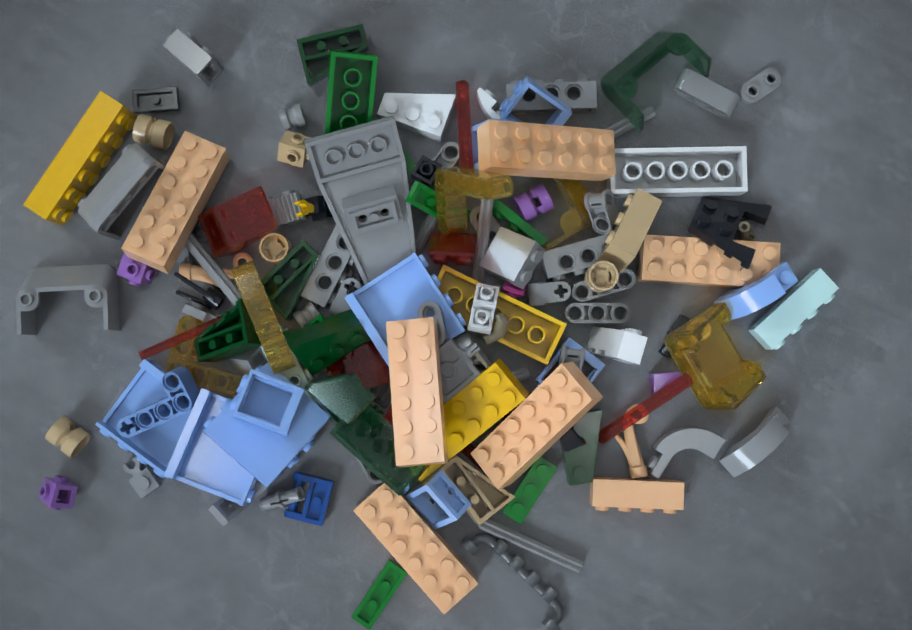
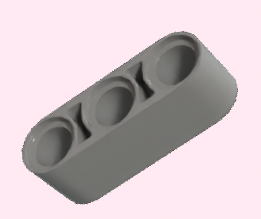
[672,68,740,119]
[570,269,636,303]
[563,303,631,324]

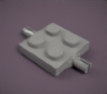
[439,337,481,403]

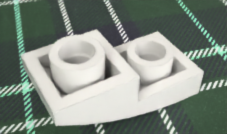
[477,88,501,119]
[467,283,499,335]

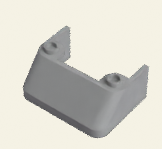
[78,143,166,240]
[16,264,121,335]

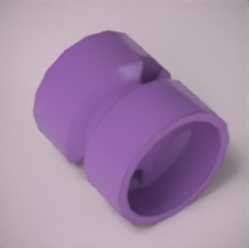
[513,183,554,222]

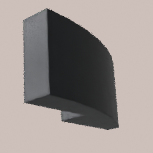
[408,155,442,192]

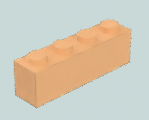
[589,476,684,514]

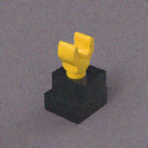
[294,195,333,221]

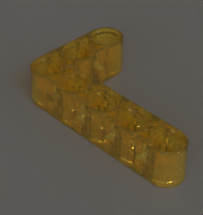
[435,166,514,235]
[230,261,296,375]
[165,315,244,396]

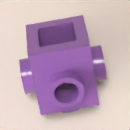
[116,253,157,287]
[39,475,78,510]

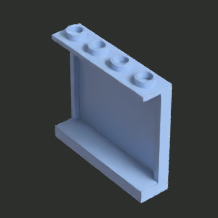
[344,252,467,367]
[95,358,193,479]
[203,362,330,488]
[163,388,258,506]

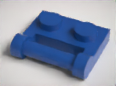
[284,471,334,526]

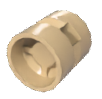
[133,114,174,150]
[259,233,293,264]
[584,261,619,293]
[45,416,91,458]

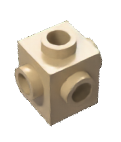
[277,130,311,168]

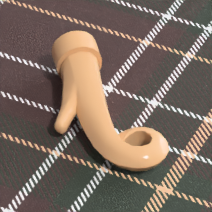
[179,252,253,287]
[614,404,649,479]

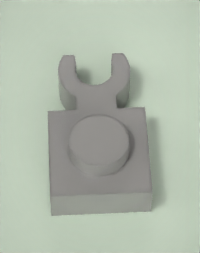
[182,301,221,324]
[123,457,162,499]

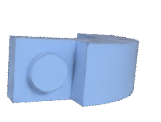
[713,262,798,320]

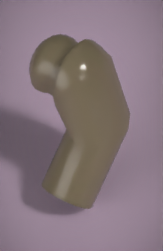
[738,221,756,241]
[482,313,510,345]

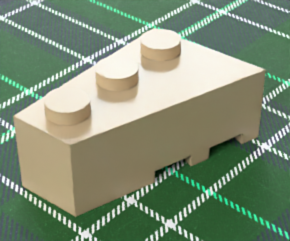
[598,188,662,273]
[436,456,515,525]

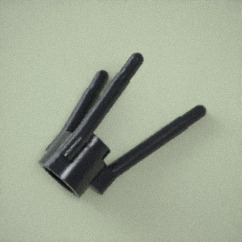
[174,272,226,310]

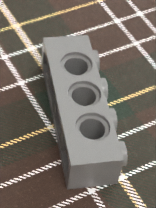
[505,78,597,116]
[300,224,354,308]
[541,234,608,282]

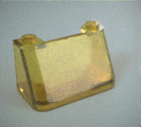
[664,302,767,410]

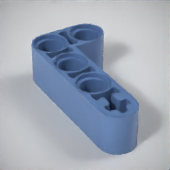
[117,366,200,438]

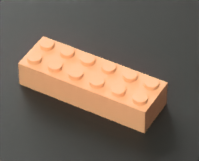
[477,119,616,181]
[121,131,230,274]
[637,235,781,288]
[386,317,448,467]
[470,362,603,489]
[353,477,478,614]

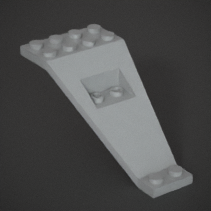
[304,116,416,285]

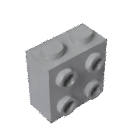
[163,28,223,87]
[479,226,545,289]

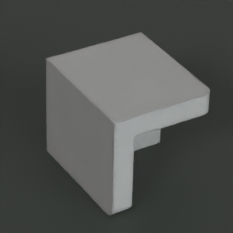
[229,347,268,375]

